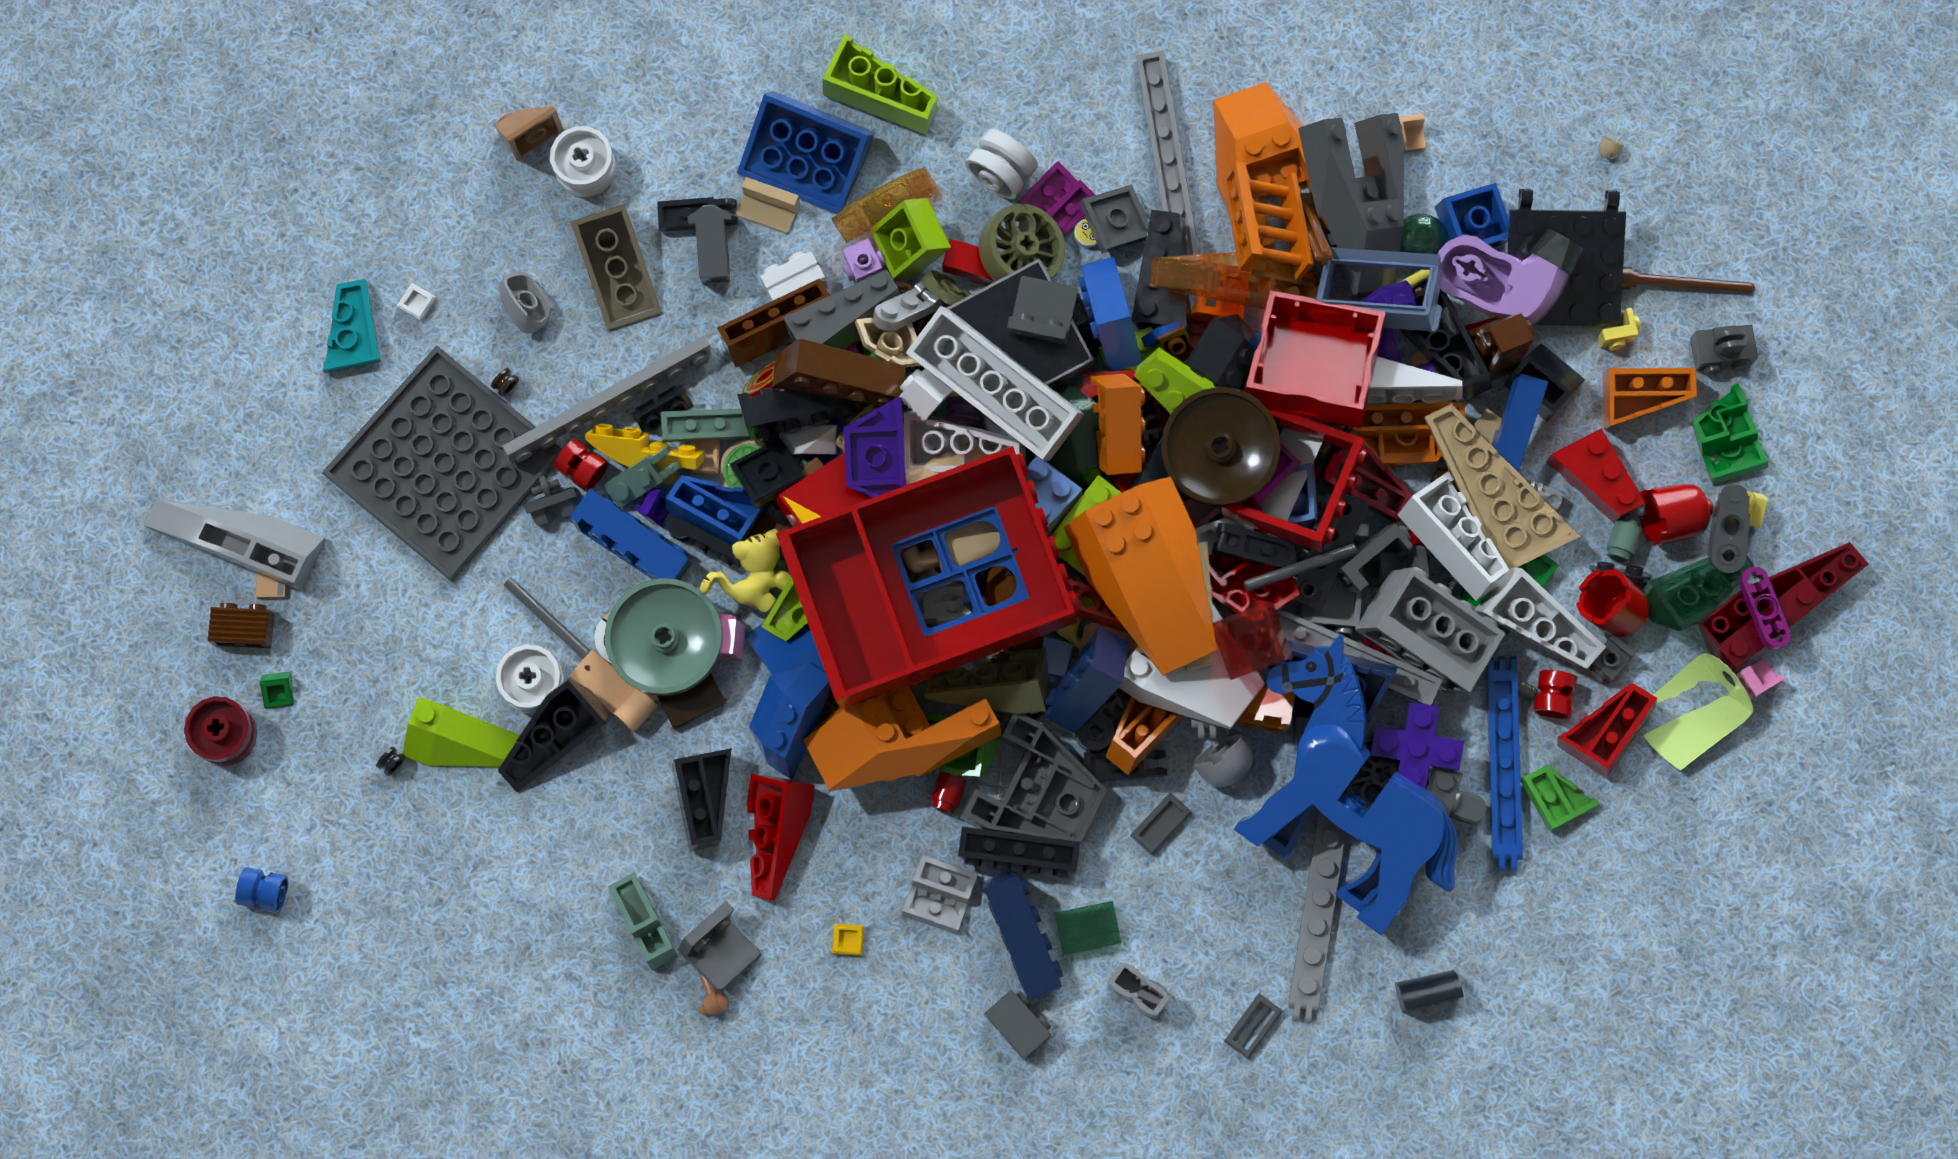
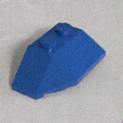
[749,662,831,779]

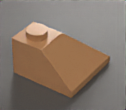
[495,106,564,160]

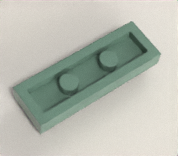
[661,408,749,443]

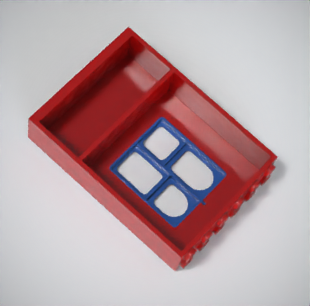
[776,446,1080,709]

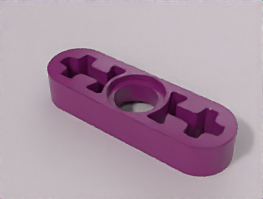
[1739,567,1791,650]

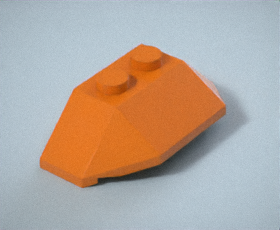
[1348,402,1465,464]

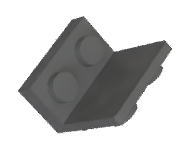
[1007,276,1078,345]
[678,901,761,992]

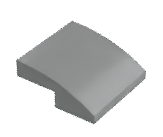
[902,855,978,935]

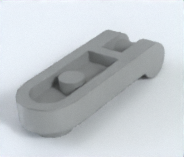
[872,281,944,331]

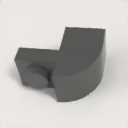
[1363,546,1429,587]

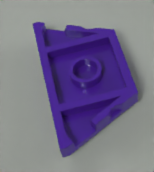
[844,397,906,498]

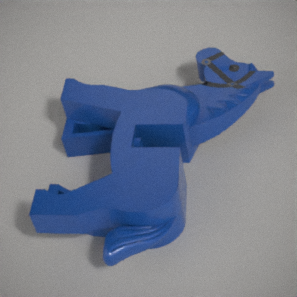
[1233,634,1458,935]

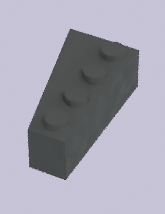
[783,269,900,350]

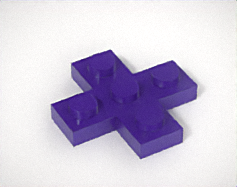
[1371,702,1464,790]

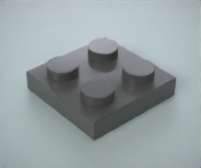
[1079,184,1149,254]

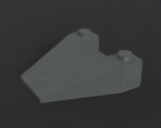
[959,713,1107,843]

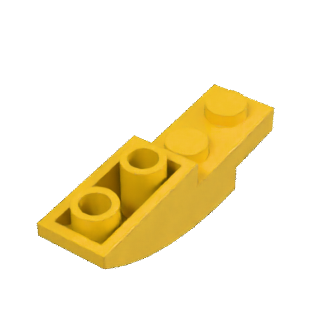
[585,424,705,477]

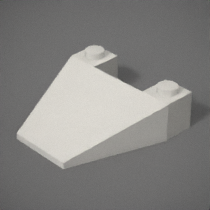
[1119,603,1265,730]

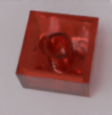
[1213,602,1293,680]

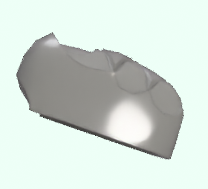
[498,272,553,334]

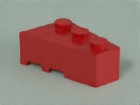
[1546,428,1645,524]
[1557,682,1657,778]

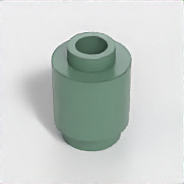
[1607,518,1643,563]

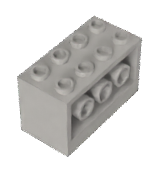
[1355,567,1505,694]

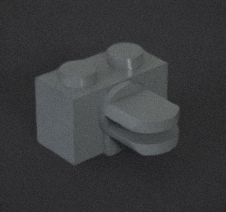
[1690,324,1758,374]
[1426,766,1487,825]

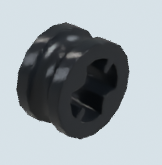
[376,747,405,776]

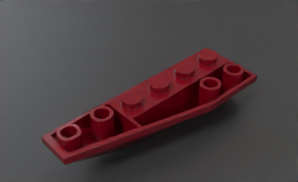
[1697,542,1869,675]

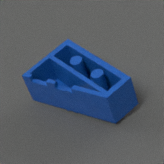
[665,475,770,545]

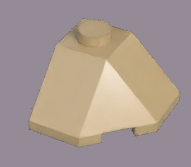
[855,318,922,367]

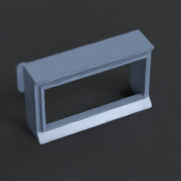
[1316,247,1443,333]

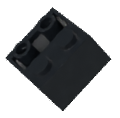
[1504,343,1585,422]

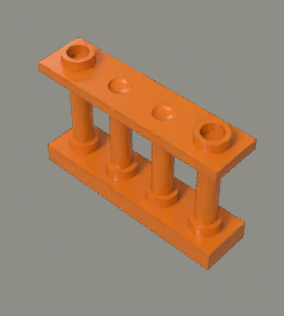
[1223,162,1314,281]

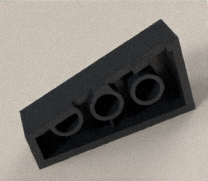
[1399,288,1492,401]
[737,387,862,442]

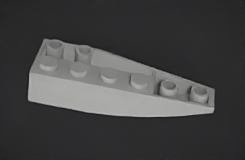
[144,499,326,591]

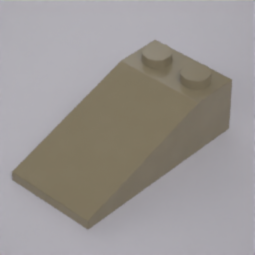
[571,204,662,330]

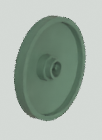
[605,578,723,696]

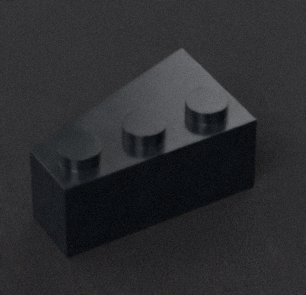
[672,748,732,852]

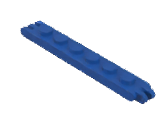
[1486,656,1523,872]

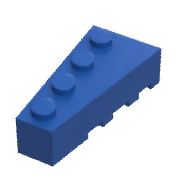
[1078,257,1142,371]

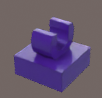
[634,488,669,527]

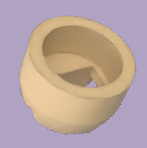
[1599,137,1624,160]

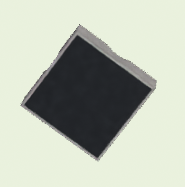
[947,258,1095,387]

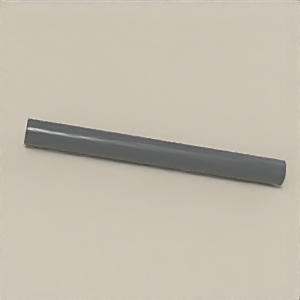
[1244,543,1357,592]
[504,577,591,659]

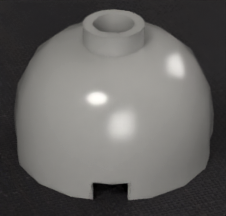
[1194,732,1253,788]

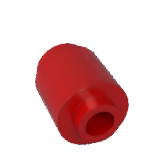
[931,772,967,814]

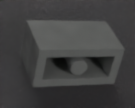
[984,989,1051,1060]

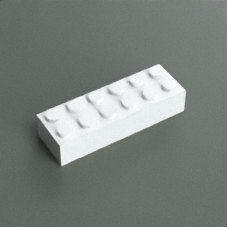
[906,306,1084,461]

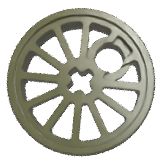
[978,204,1065,282]

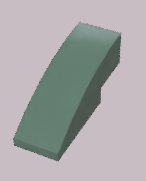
[608,873,679,971]

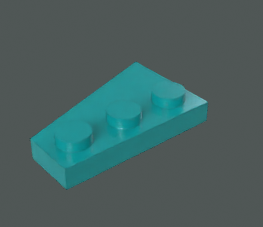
[323,279,381,373]

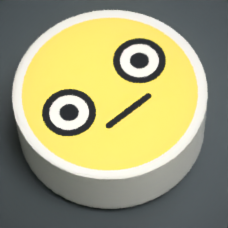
[1074,219,1097,248]

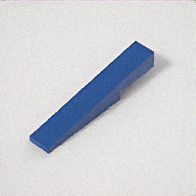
[1491,373,1548,472]

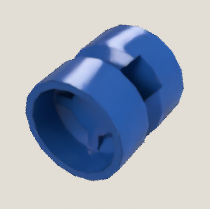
[235,867,288,913]

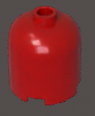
[1639,483,1713,546]
[1576,569,1649,638]

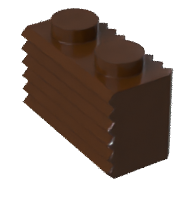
[207,603,275,649]

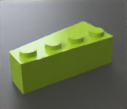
[822,33,938,135]
[1134,348,1216,414]

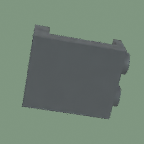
[1336,524,1413,593]

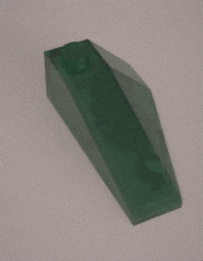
[1642,550,1755,631]

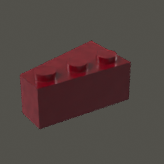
[1316,428,1413,521]

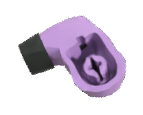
[1438,229,1584,325]

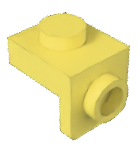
[1598,308,1641,350]

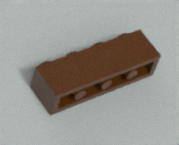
[717,278,830,368]

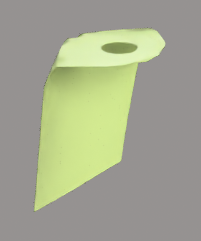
[1644,653,1754,771]

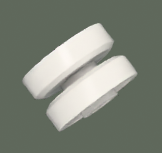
[550,126,616,197]
[965,129,1038,199]
[496,644,565,715]

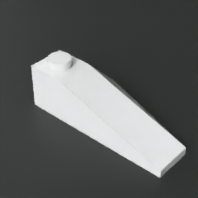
[1366,356,1462,404]

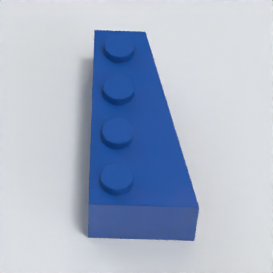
[570,489,691,580]

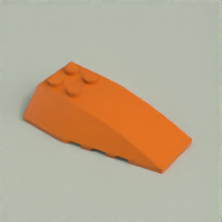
[1064,477,1218,676]

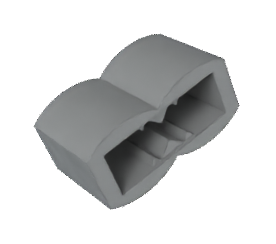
[1108,963,1170,1019]

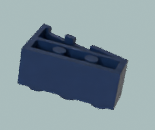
[1045,626,1129,734]

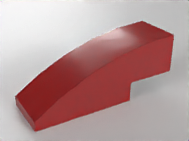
[942,238,1014,286]

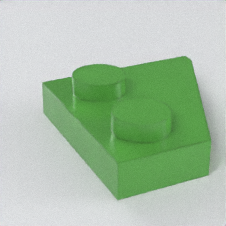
[1521,765,1600,831]

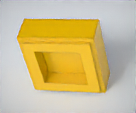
[832,923,864,956]

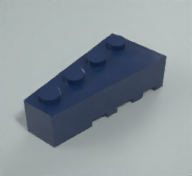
[1261,638,1398,726]
[979,870,1064,1000]

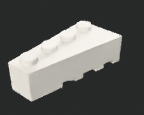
[1475,567,1606,669]

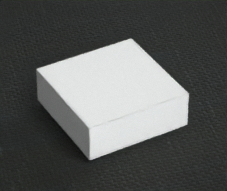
[397,283,437,322]

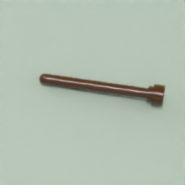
[1622,266,1755,294]

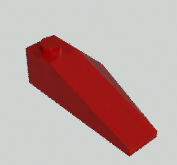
[747,774,815,901]

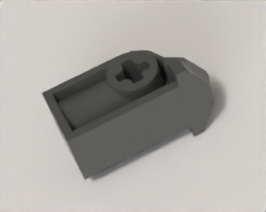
[688,205,731,284]

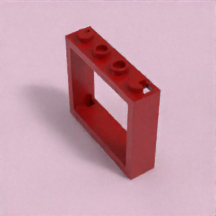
[1221,410,1368,553]

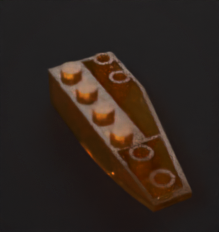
[1150,252,1320,310]

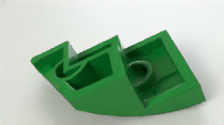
[1692,384,1768,485]

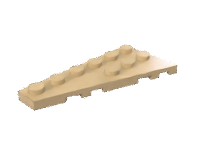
[1424,404,1581,570]

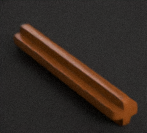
[1301,199,1333,265]

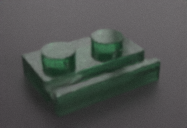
[1054,901,1122,956]

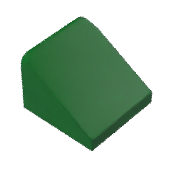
[259,671,294,709]

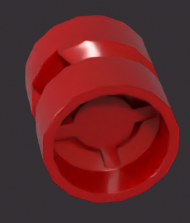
[553,439,609,492]
[1533,670,1578,719]

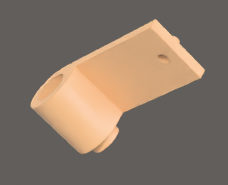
[569,649,658,733]

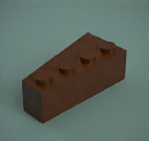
[1467,313,1535,381]
[772,338,906,407]

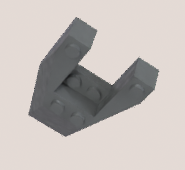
[1298,113,1404,295]

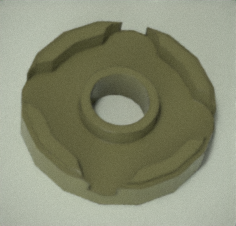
[922,270,971,305]

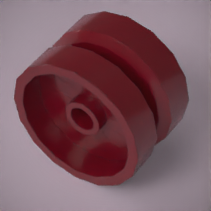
[184,696,258,766]

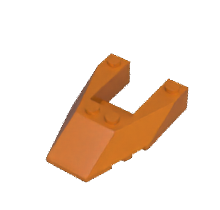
[1214,82,1330,249]
[803,676,1002,792]

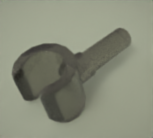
[1518,682,1537,725]

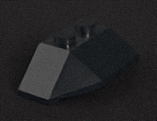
[1185,314,1258,390]

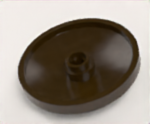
[1161,387,1281,506]

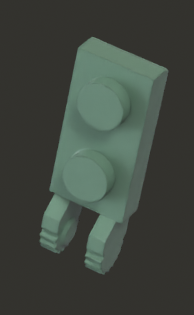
[603,447,681,509]

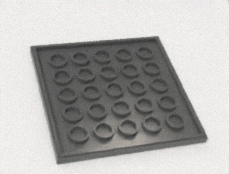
[322,345,562,582]

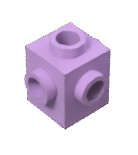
[842,238,886,283]

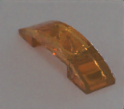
[831,167,940,243]

